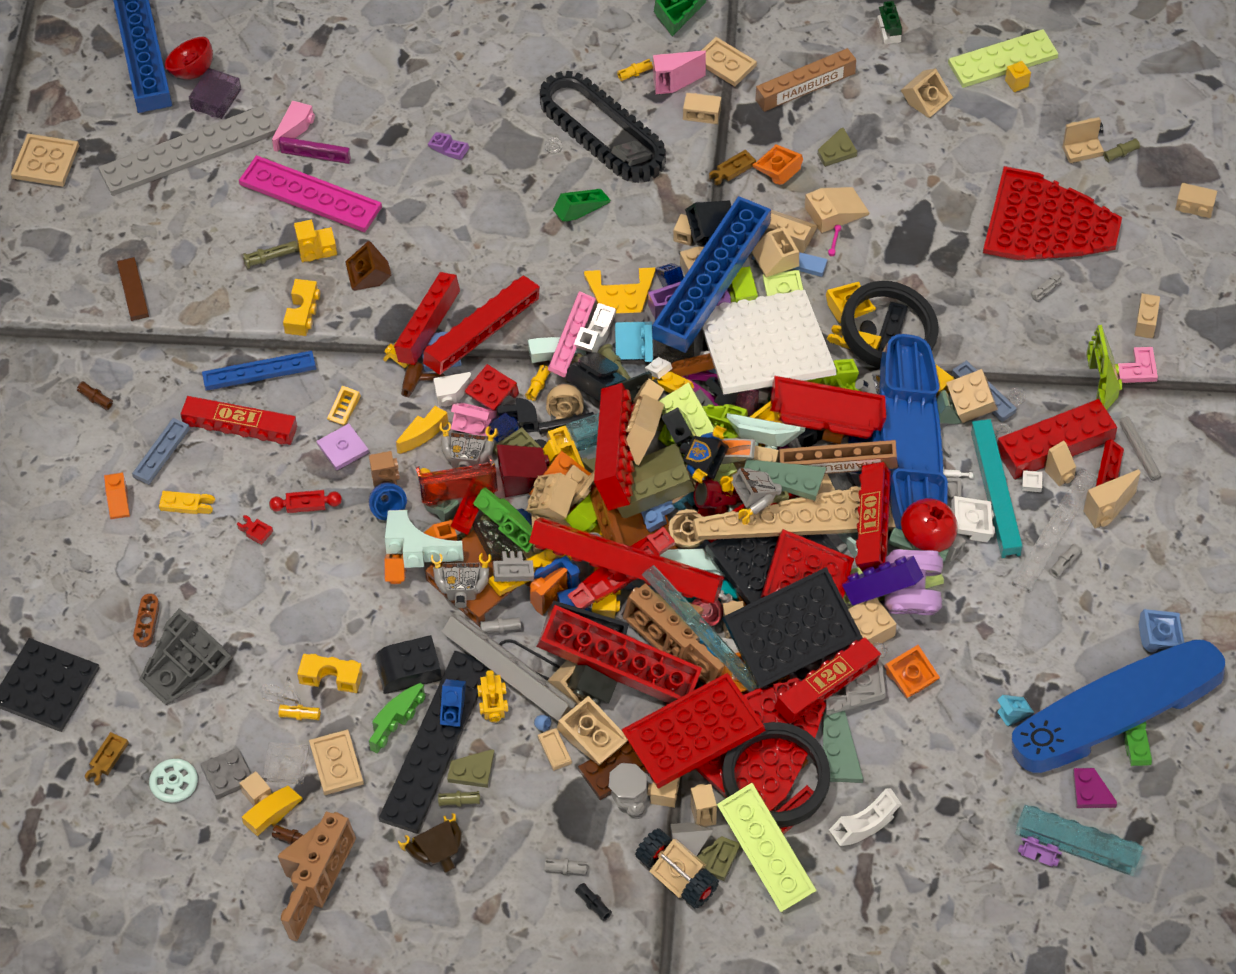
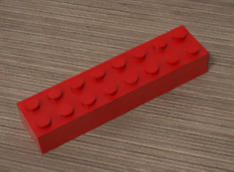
[594,383,635,511]
[536,605,702,704]

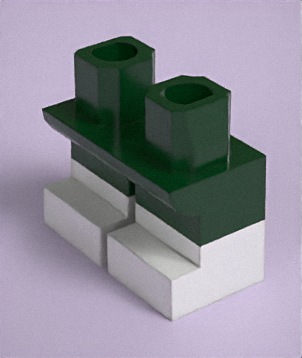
[877,1,902,44]

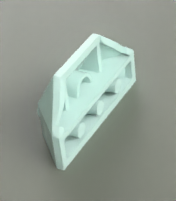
[727,413,805,450]

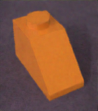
[104,472,130,519]
[384,554,407,584]

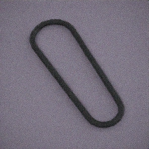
[499,639,560,680]

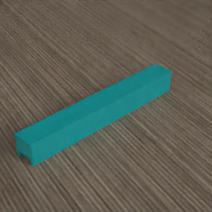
[971,419,1023,558]

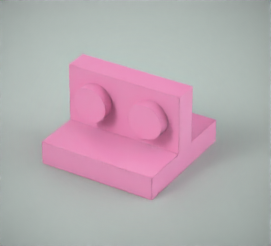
[451,402,497,438]

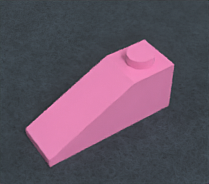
[272,101,315,151]

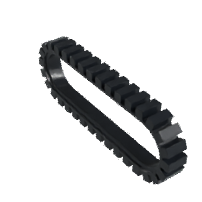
[540,71,666,183]

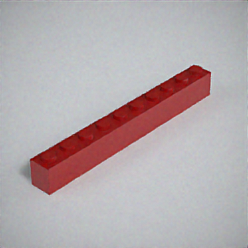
[529,517,724,604]

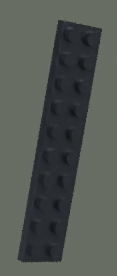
[379,651,490,834]

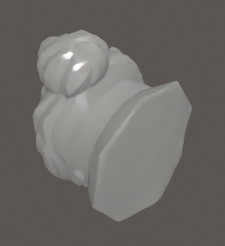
[608,763,648,816]

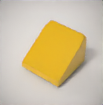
[543,440,558,468]

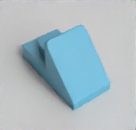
[997,695,1034,726]

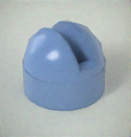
[534,715,551,732]

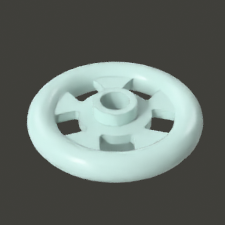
[149,759,198,803]

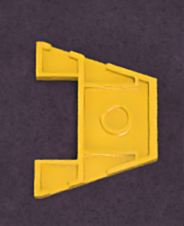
[584,267,655,313]

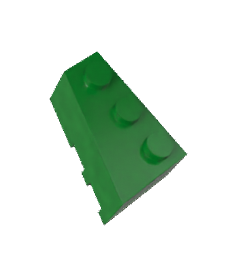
[654,0,706,37]

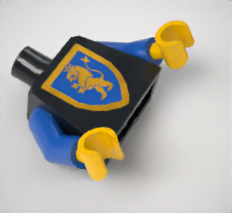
[680,425,729,484]

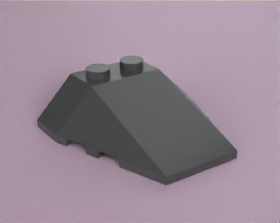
[139,608,232,705]

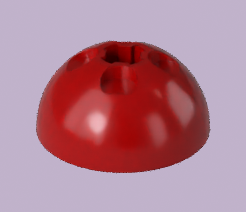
[164,37,213,80]
[901,498,958,552]

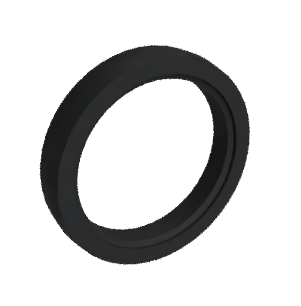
[841,281,939,369]
[722,722,830,828]

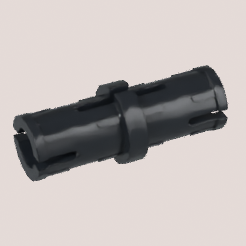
[575,883,612,921]

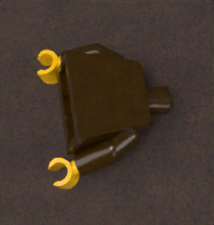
[398,813,462,873]

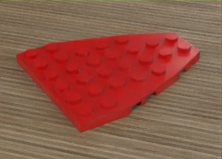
[983,166,1122,260]
[696,678,826,811]

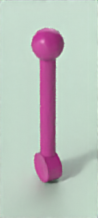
[828,225,841,256]

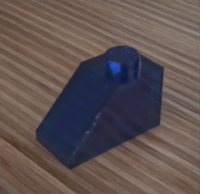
[655,263,684,287]

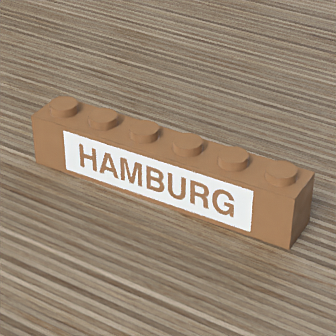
[755,48,856,112]
[779,440,898,474]

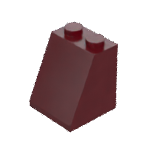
[497,445,549,498]

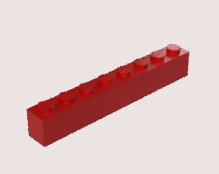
[423,275,540,375]

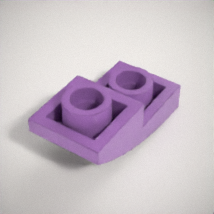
[428,132,469,160]

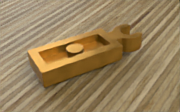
[709,149,756,185]
[85,732,129,785]

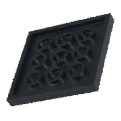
[0,638,100,732]

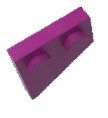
[1073,768,1117,808]

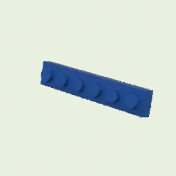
[202,351,316,391]

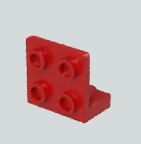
[465,364,519,411]

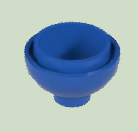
[368,482,407,520]

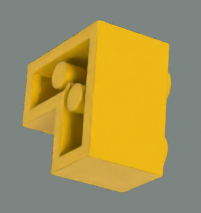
[294,220,337,262]

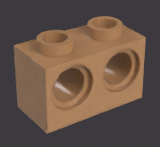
[369,451,400,488]

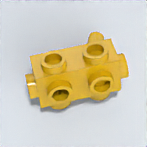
[477,670,508,722]

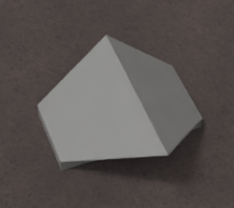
[670,822,713,856]

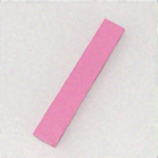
[548,291,596,378]

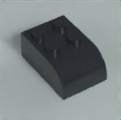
[375,635,442,694]

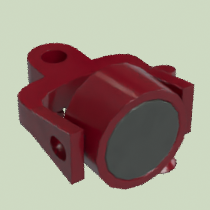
[694,476,743,509]

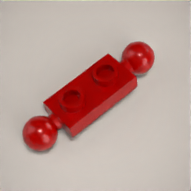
[269,490,342,513]

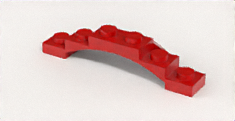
[568,527,676,609]

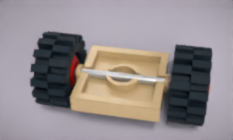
[635,828,719,909]

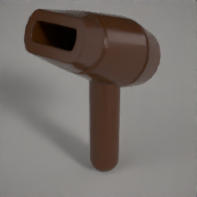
[401,362,445,397]

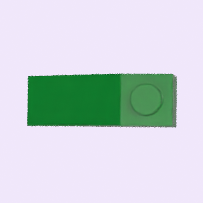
[553,189,611,222]

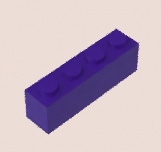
[842,556,924,606]

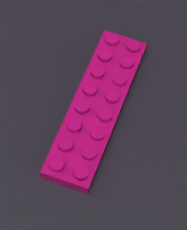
[239,155,382,233]

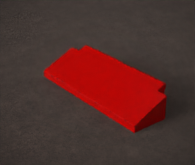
[770,376,886,439]

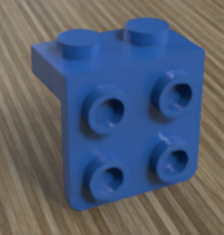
[534,555,581,589]

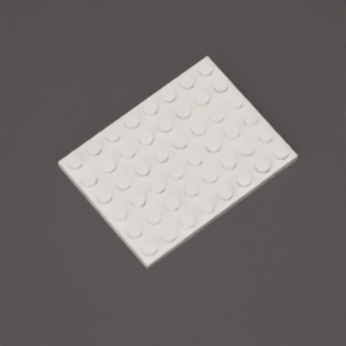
[702,290,836,394]

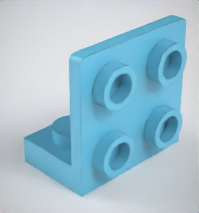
[615,322,653,362]

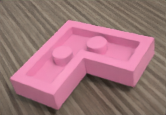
[1118,347,1158,383]

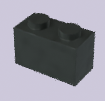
[567,665,617,705]

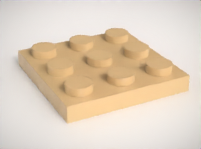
[11,134,79,187]

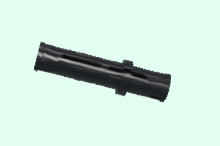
[538,412,595,435]

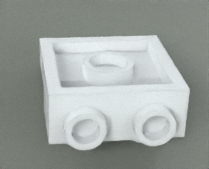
[952,496,995,542]

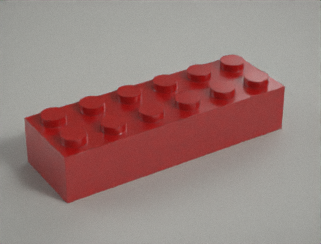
[997,399,1117,479]

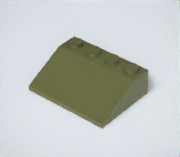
[618,443,695,518]

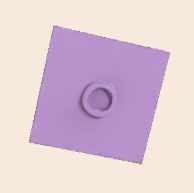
[317,424,369,471]

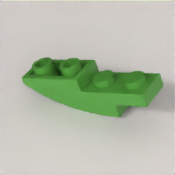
[473,488,534,553]
[369,683,426,754]
[1123,721,1152,766]

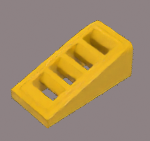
[327,386,361,426]

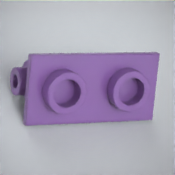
[1018,836,1062,867]

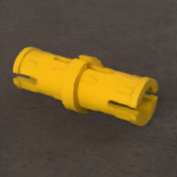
[617,59,653,81]
[525,365,551,401]
[278,704,321,721]

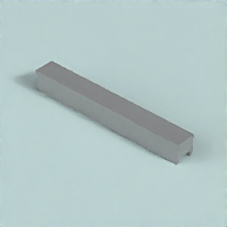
[441,615,577,721]

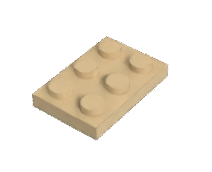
[701,37,757,86]
[309,730,364,795]

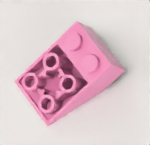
[653,50,706,94]

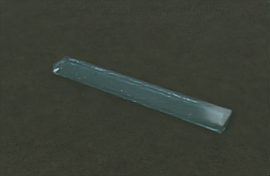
[642,565,757,692]

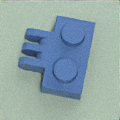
[641,500,675,532]

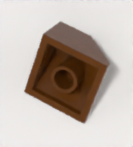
[345,241,392,291]

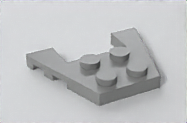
[821,654,886,715]

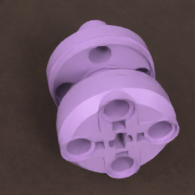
[884,549,943,615]

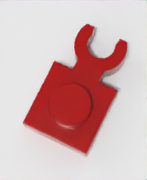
[237,515,273,545]

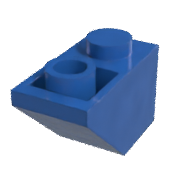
[440,679,466,726]

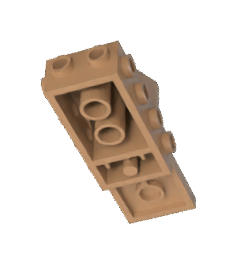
[623,584,724,684]
[278,811,356,941]

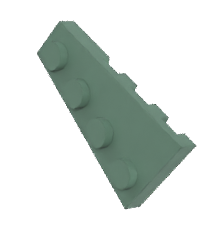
[744,460,827,501]
[823,707,863,783]

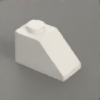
[433,372,472,407]

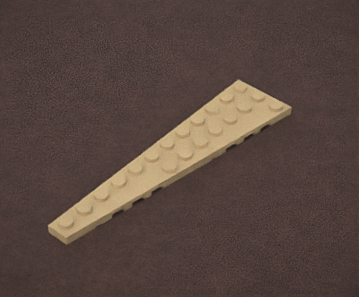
[692,486,896,540]

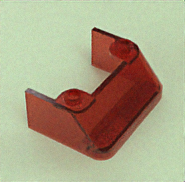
[416,455,498,506]

